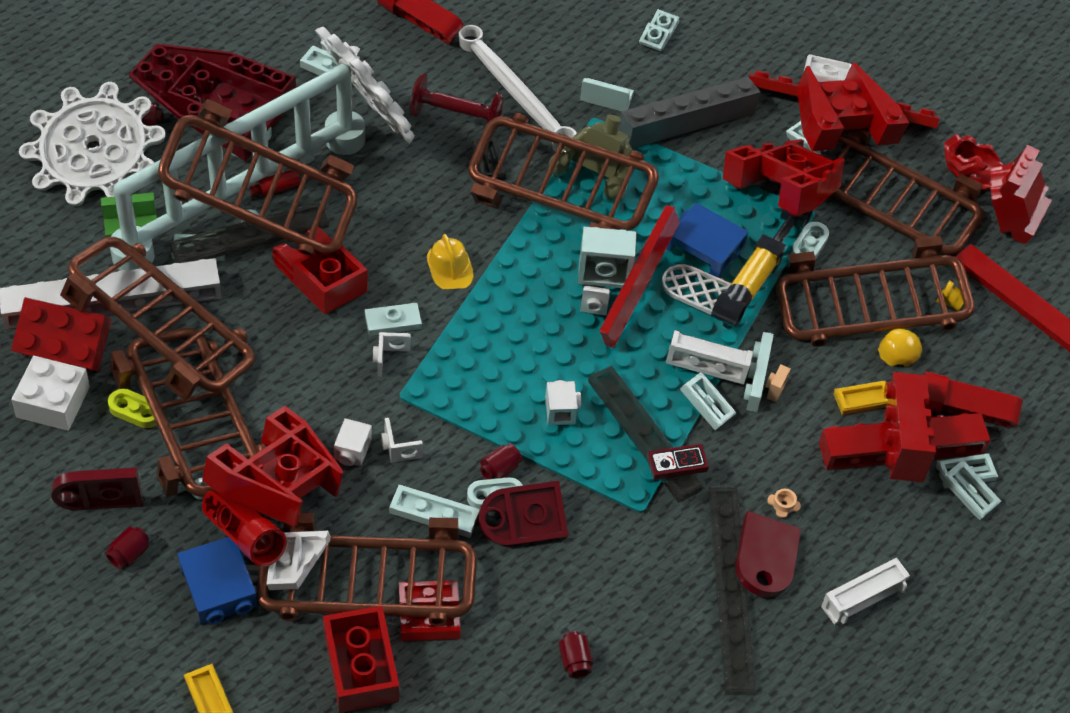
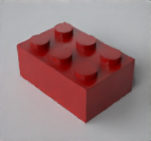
[11,297,112,372]
[323,606,399,713]

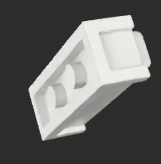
[666,330,753,384]
[821,558,910,625]

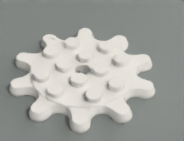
[315,27,415,144]
[19,82,166,207]

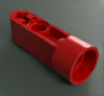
[377,0,464,45]
[923,371,1023,428]
[202,491,287,566]

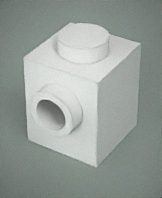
[545,380,581,425]

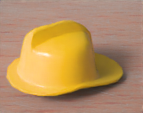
[427,234,474,289]

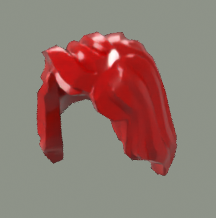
[944,134,1004,191]

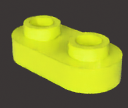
[108,389,157,428]

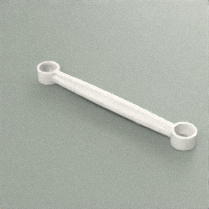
[459,25,577,152]

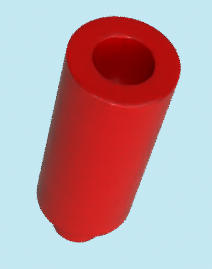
[249,170,301,198]

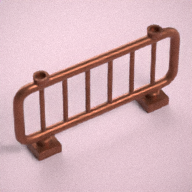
[158,99,357,256]
[468,113,659,231]
[820,128,983,255]
[776,236,975,346]
[60,237,255,401]
[111,328,266,497]
[256,513,477,626]

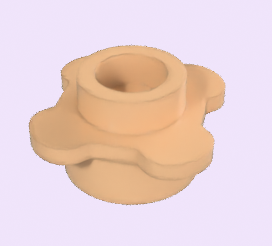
[767,489,801,518]

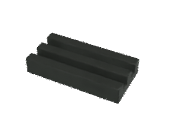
[472,138,506,180]

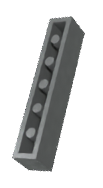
[619,77,760,148]

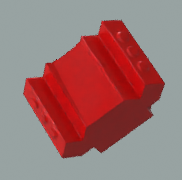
[991,145,1052,244]

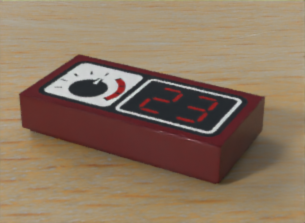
[647,444,709,480]

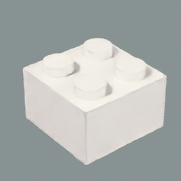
[11,356,90,431]

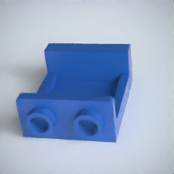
[666,203,748,278]
[177,537,258,625]

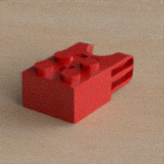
[272,227,368,315]

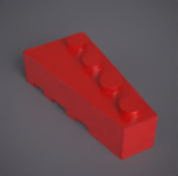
[884,372,936,482]

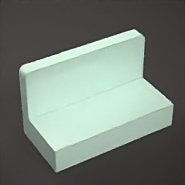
[580,78,634,111]

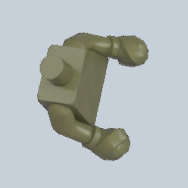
[548,115,632,203]

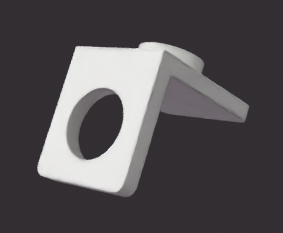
[580,286,610,315]
[373,332,411,377]
[381,418,423,463]

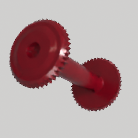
[410,74,503,134]

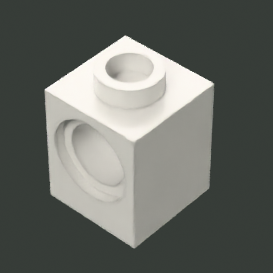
[334,418,372,466]

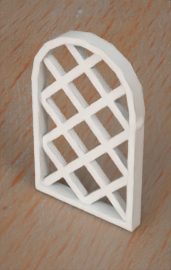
[662,264,731,315]

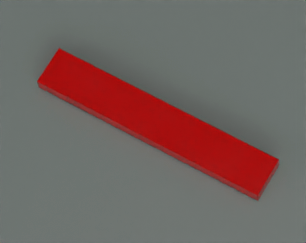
[599,205,680,348]
[955,244,1070,352]

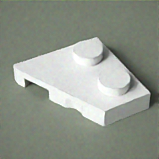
[267,531,331,590]

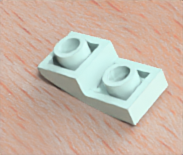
[639,9,679,51]

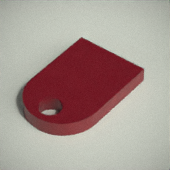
[51,467,143,511]
[478,480,568,546]
[735,511,801,597]

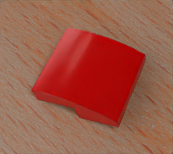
[399,580,461,641]

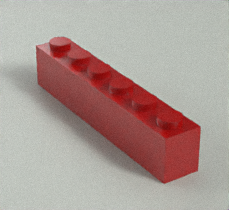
[819,413,990,470]

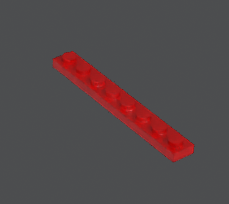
[749,70,940,128]

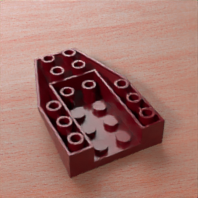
[129,43,297,162]

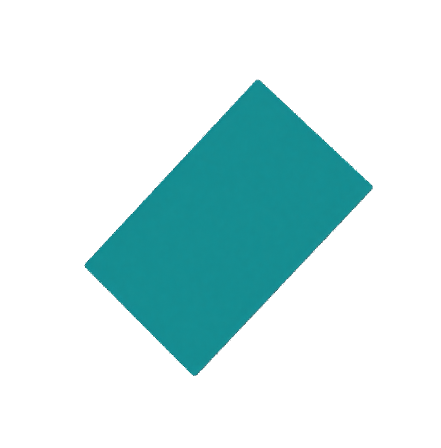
[400,118,815,513]

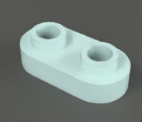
[791,222,829,259]
[467,478,522,509]

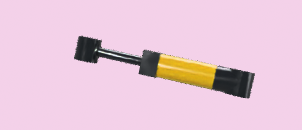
[711,209,814,329]

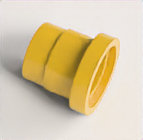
[936,280,964,311]

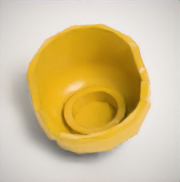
[878,329,922,368]

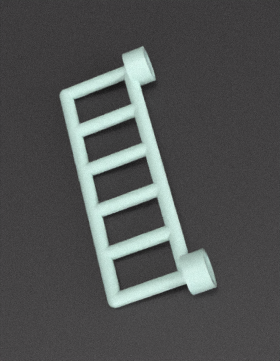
[110,64,365,271]

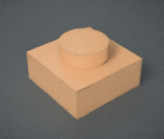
[765,365,791,402]

